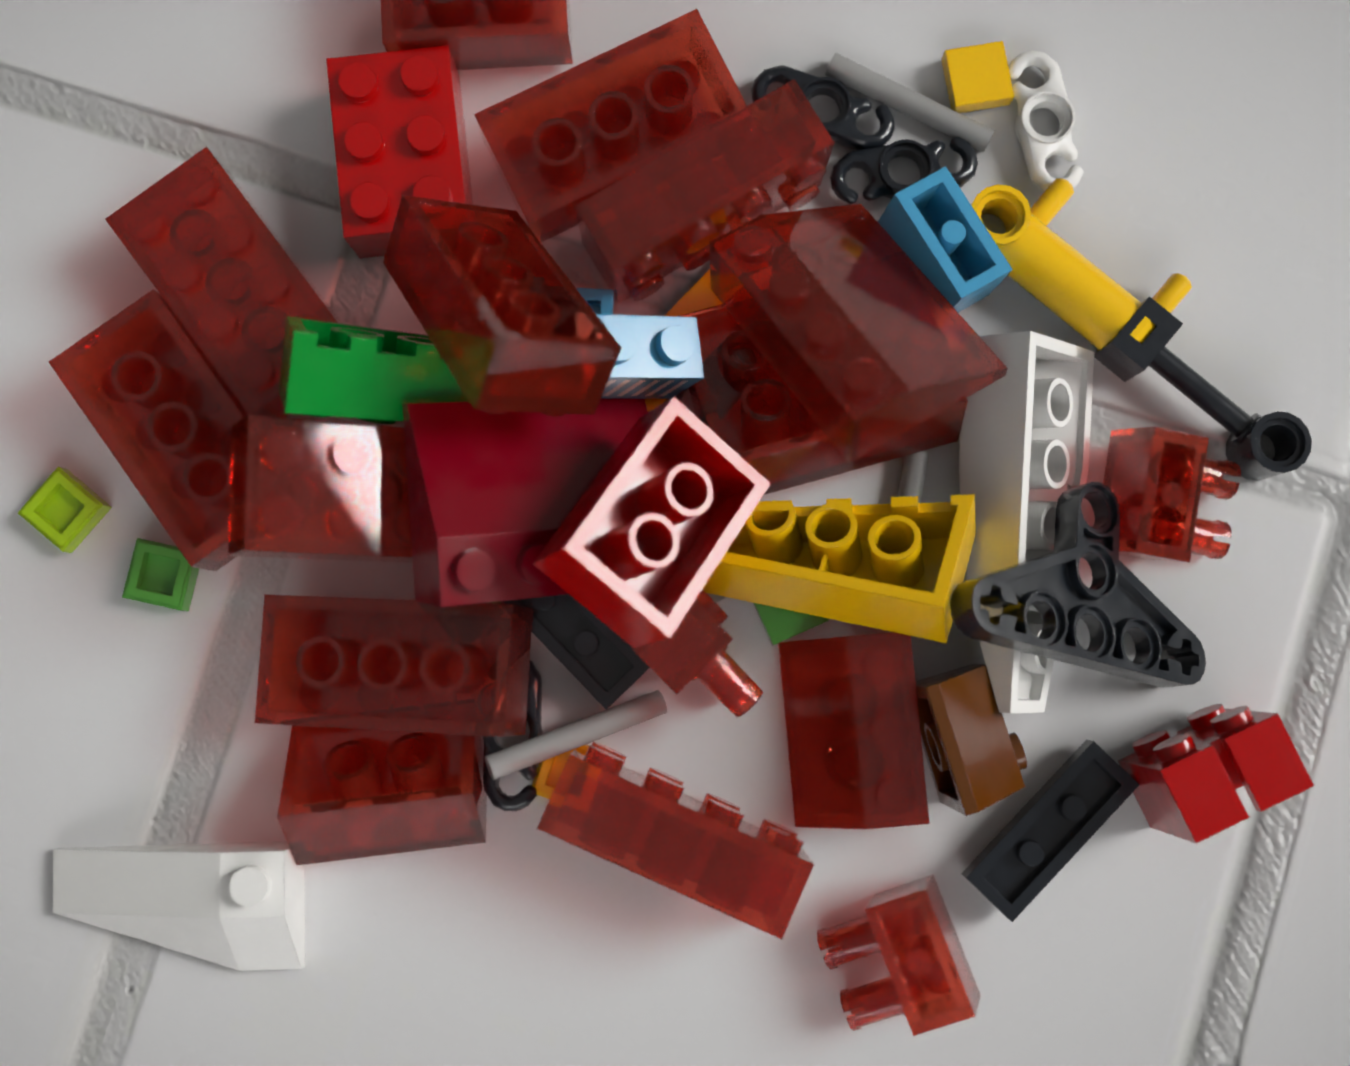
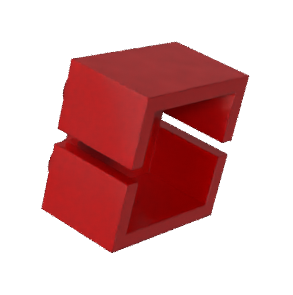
[1117,704,1314,844]

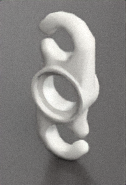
[1008,50,1083,191]

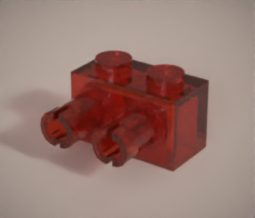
[1103,426,1241,562]
[627,590,763,717]
[817,874,981,1036]

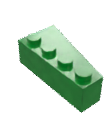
[279,316,549,424]

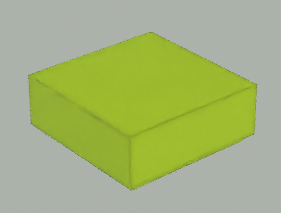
[18,466,112,553]

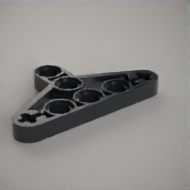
[950,482,1206,687]

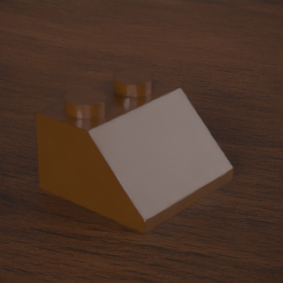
[904,664,1027,816]

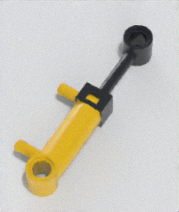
[971,178,1312,481]

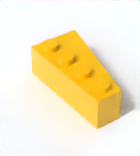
[703,494,976,643]

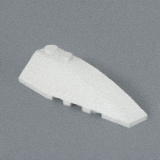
[957,331,1095,714]

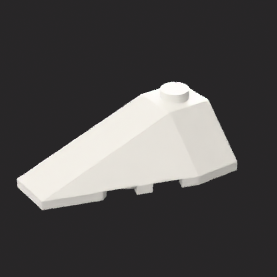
[52,841,305,971]

